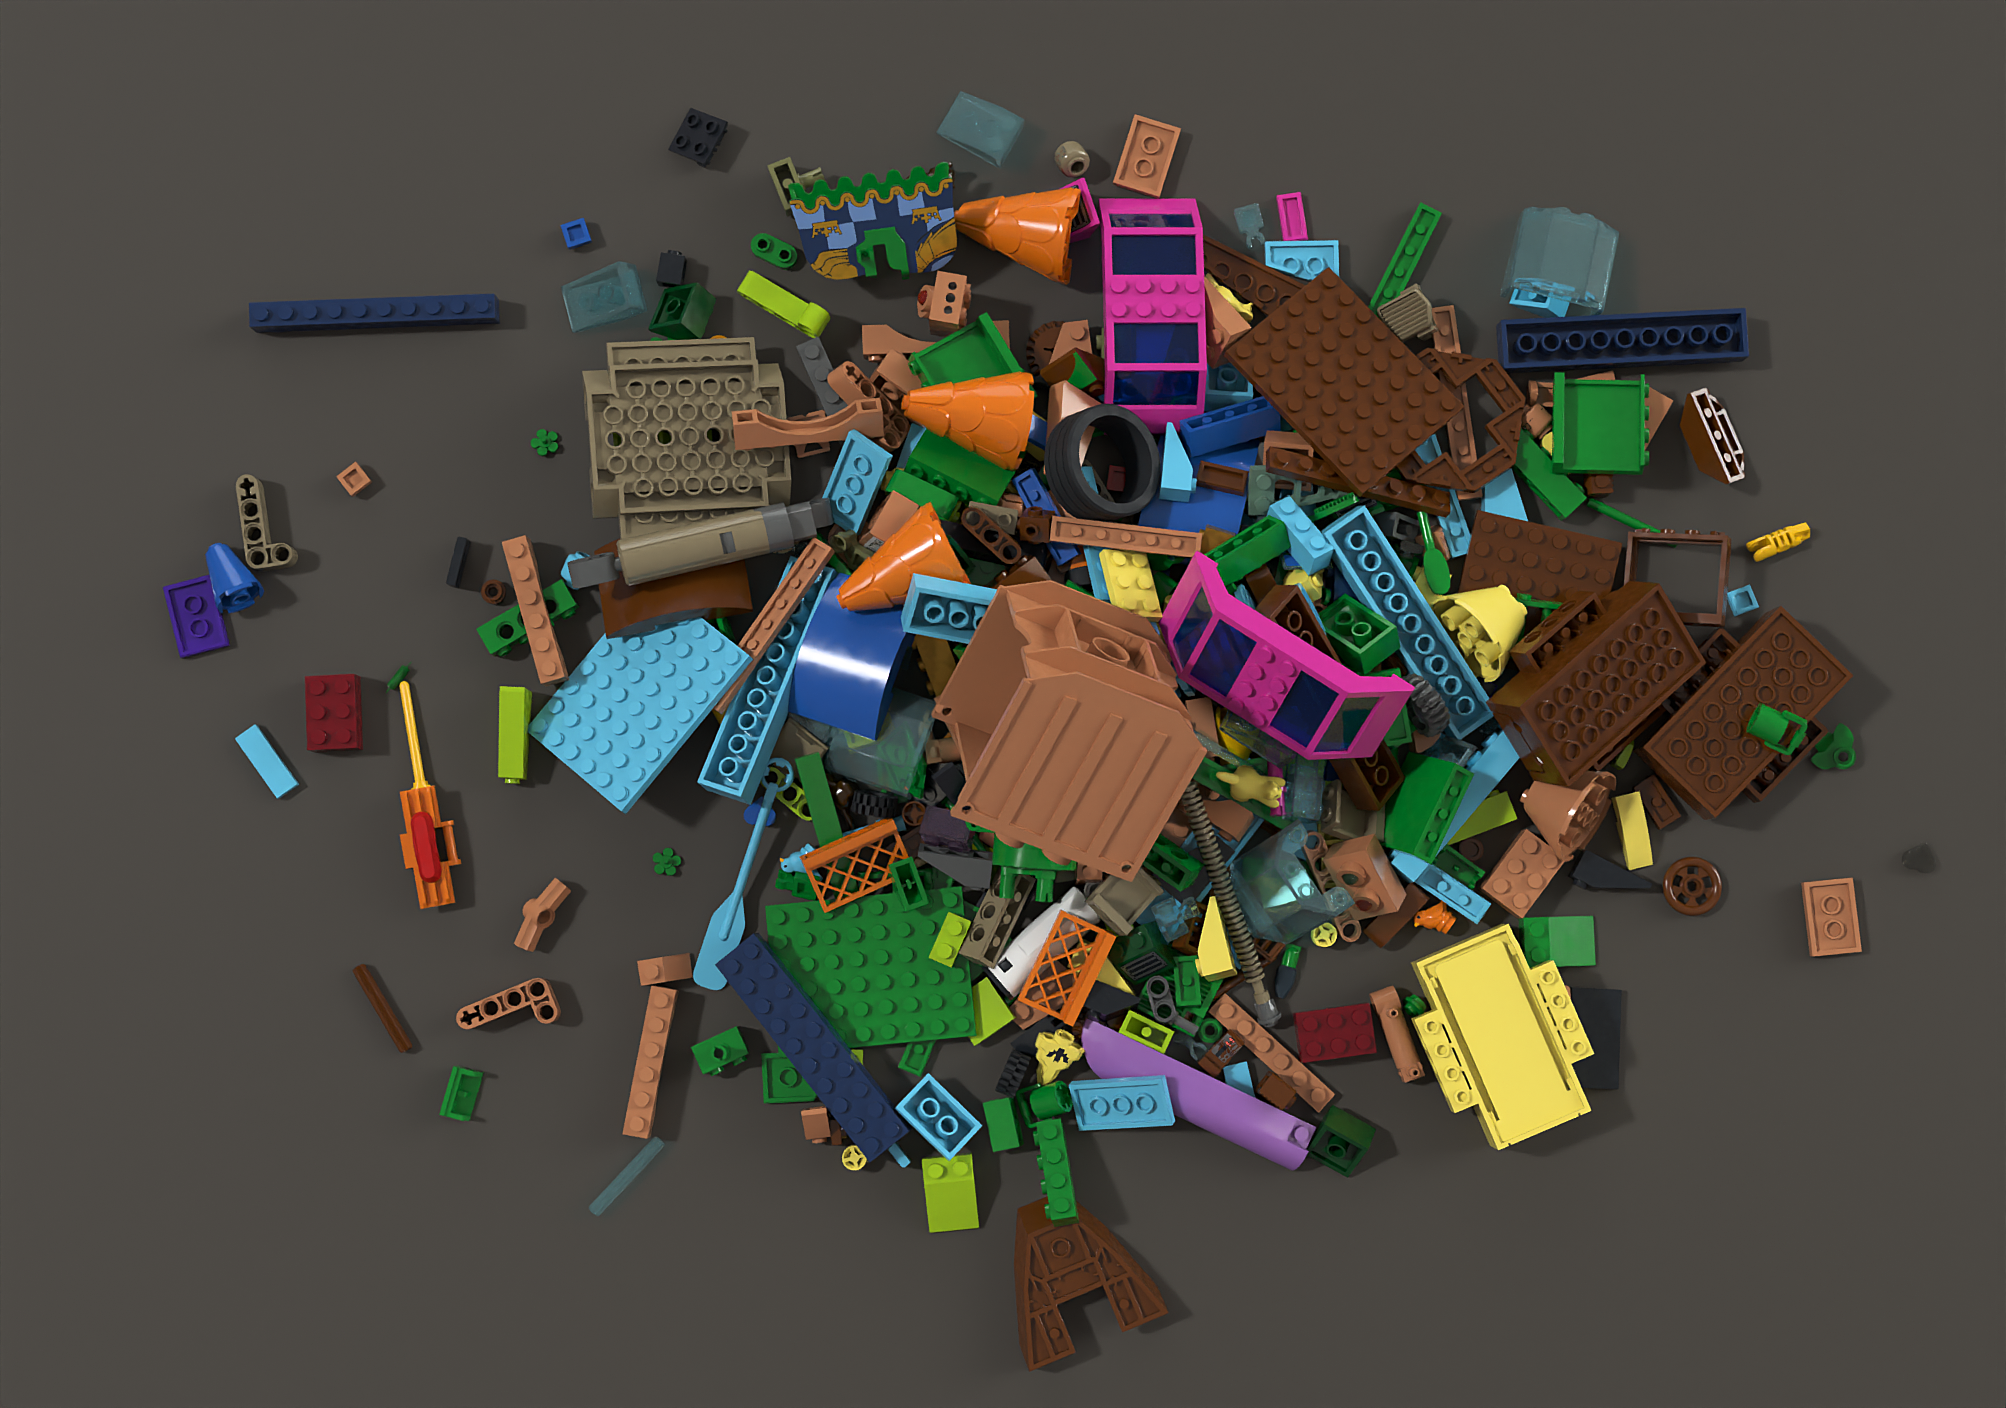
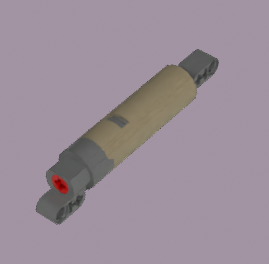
[567,498,834,588]

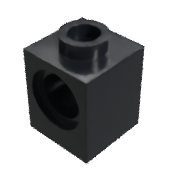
[656,250,687,288]

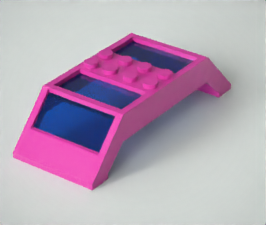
[1098,198,1207,435]
[1158,551,1415,760]

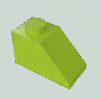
[1119,1010,1175,1054]

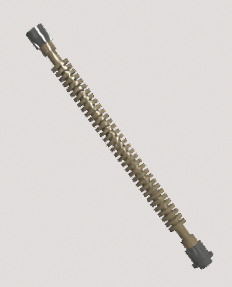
[1181,781,1282,1027]

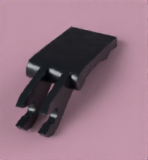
[1010,1008,1066,1059]

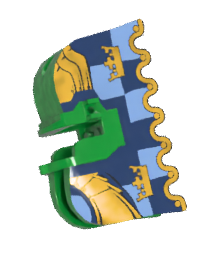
[788,162,957,280]

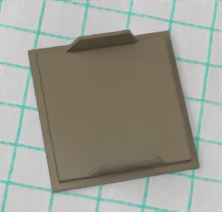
[770,717,829,782]

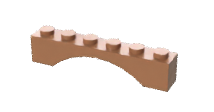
[862,320,1010,363]
[732,398,884,450]
[502,535,569,687]
[1177,798,1255,843]
[623,985,679,1139]

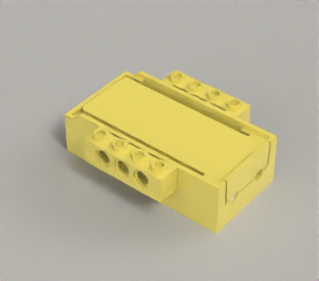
[1411,924,1594,1150]

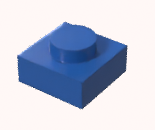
[560,218,592,250]

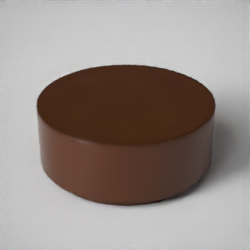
[1458,837,1484,862]

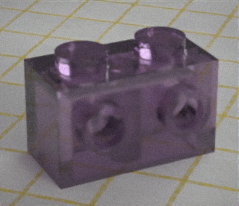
[919,805,976,852]

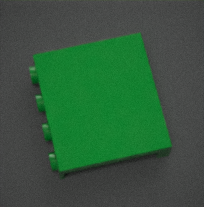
[908,312,1038,401]
[1552,372,1649,475]
[904,429,1028,506]
[1380,752,1474,865]

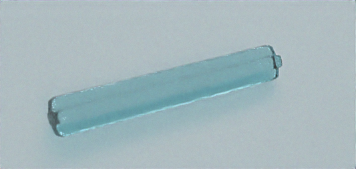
[589,1136,665,1216]

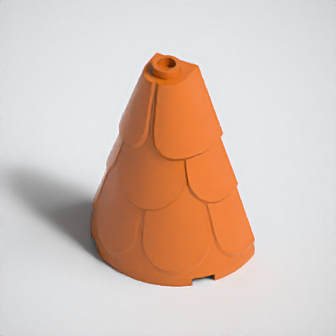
[954,187,1081,284]
[901,371,1034,471]
[836,501,971,611]

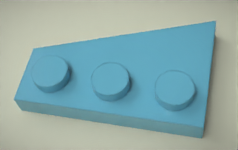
[1264,240,1339,282]

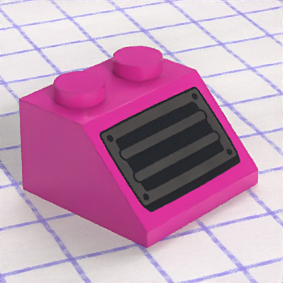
[1060,178,1100,243]

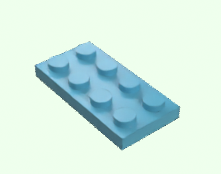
[822,429,893,536]
[1069,1075,1175,1131]

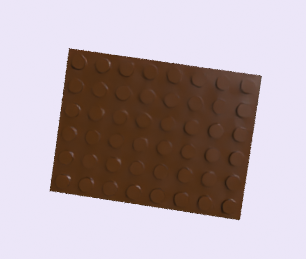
[1224,267,1464,497]

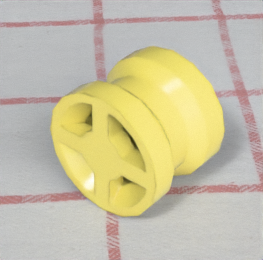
[1311,922,1337,947]
[842,1144,867,1170]

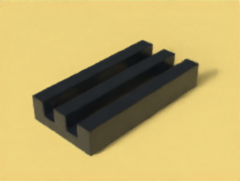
[446,536,471,589]

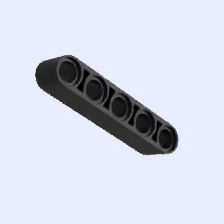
[940,520,1048,570]

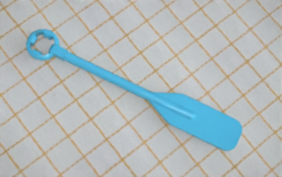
[693,757,794,990]

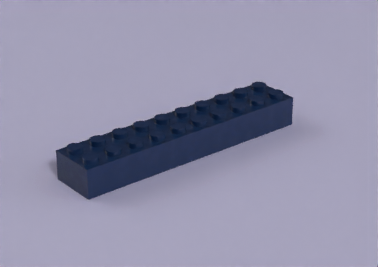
[1496,308,1749,374]
[715,932,912,1162]

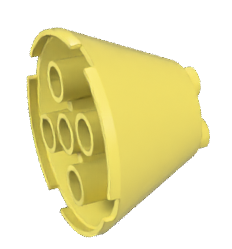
[1430,585,1527,682]

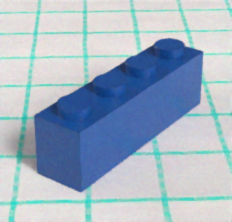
[1179,396,1281,457]

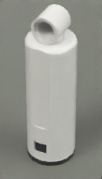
[981,880,1103,1001]

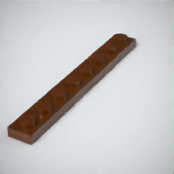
[1266,446,1451,518]

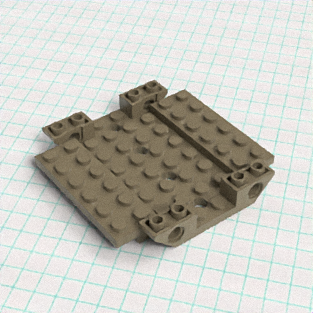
[582,337,791,540]

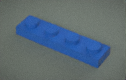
[1012,468,1082,566]

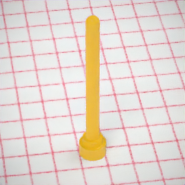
[399,681,431,790]

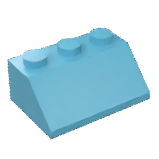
[895,1073,982,1161]

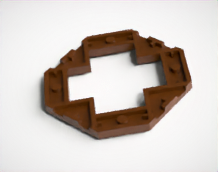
[1395,348,1525,493]

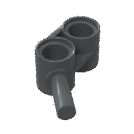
[1146,976,1199,1036]

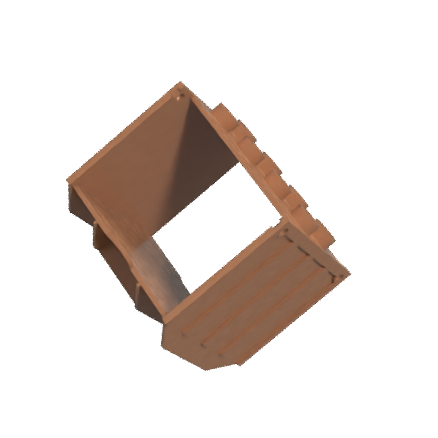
[931,580,1207,882]

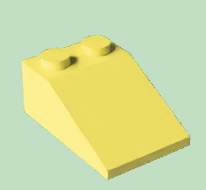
[1195,896,1237,982]

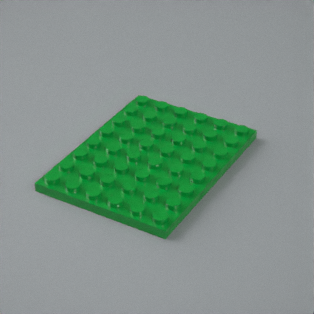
[765,886,977,1054]

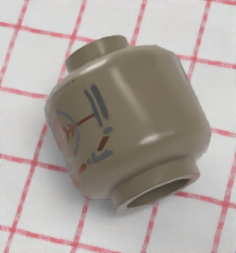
[1054,141,1090,178]

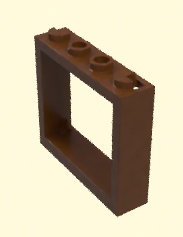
[1624,528,1732,627]

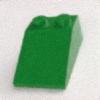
[1319,594,1400,675]
[1518,916,1596,968]

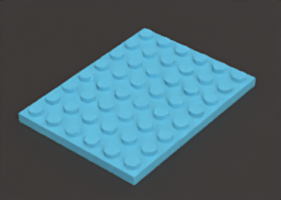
[528,617,753,814]

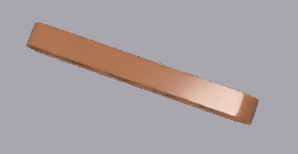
[1299,830,1362,942]

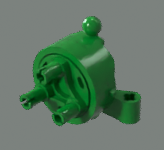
[965,821,1077,902]

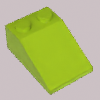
[922,1152,979,1233]

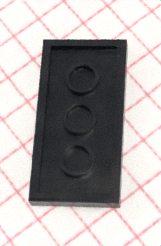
[1570,987,1622,1089]

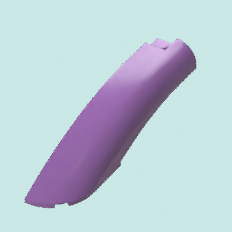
[1081,1018,1316,1171]

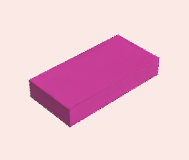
[1276,192,1308,241]

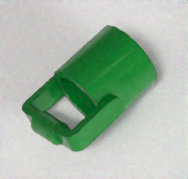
[1746,703,1808,755]
[1016,1081,1073,1128]

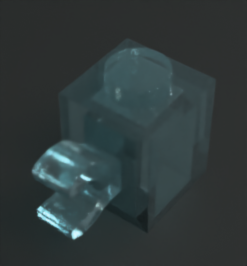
[1151,897,1200,943]

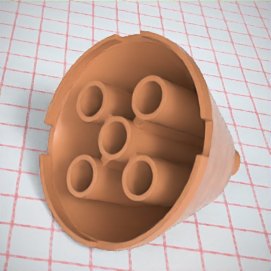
[1520,770,1616,862]

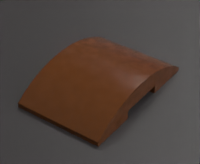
[594,538,753,639]

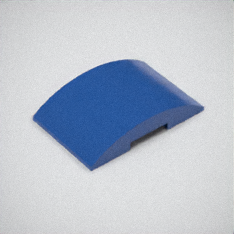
[1138,435,1260,565]
[788,572,916,741]

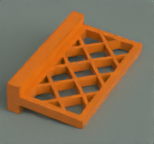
[800,817,909,913]
[1017,909,1116,1027]

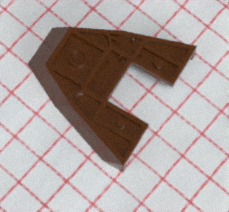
[1014,1196,1169,1372]

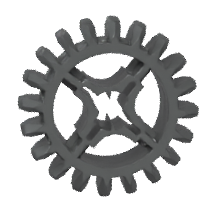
[1402,673,1450,737]

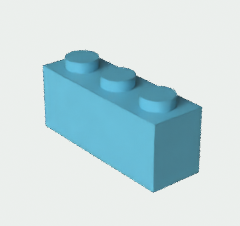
[1266,496,1334,576]

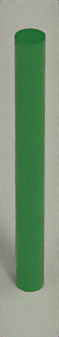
[1586,497,1677,548]

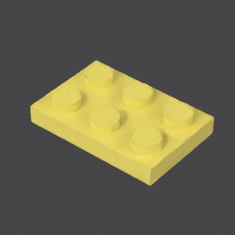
[1099,549,1163,622]

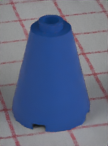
[205,543,264,613]

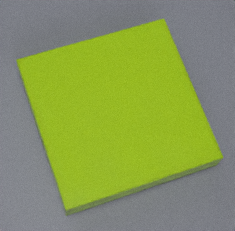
[968,976,1016,1046]

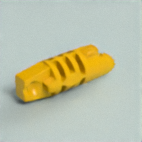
[1746,522,1810,562]

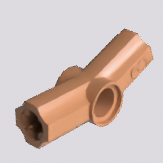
[514,878,571,952]

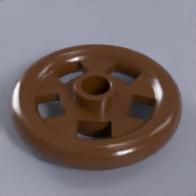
[1663,857,1722,916]

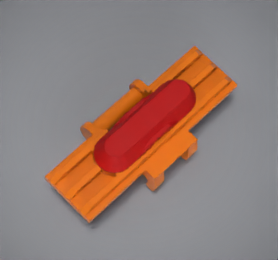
[400,785,461,909]

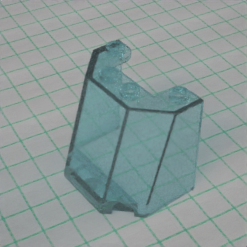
[1500,207,1619,316]
[824,687,936,801]
[1229,819,1355,945]

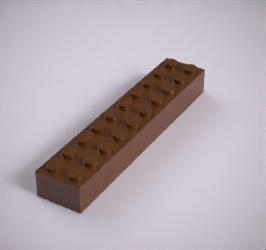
[1254,585,1405,811]

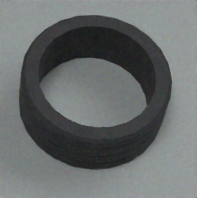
[1044,404,1161,522]

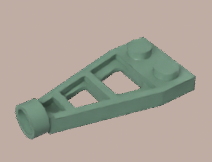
[1246,465,1349,515]

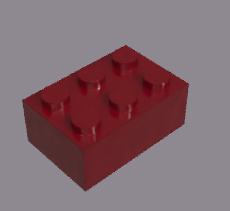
[305,674,363,752]
[1293,1003,1377,1063]

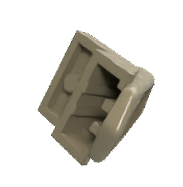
[1377,284,1438,343]

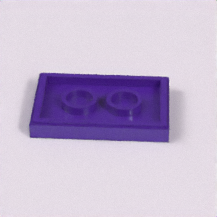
[163,575,230,659]

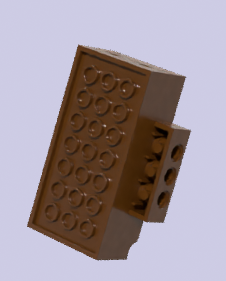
[1486,581,1706,787]
[1633,606,1854,820]

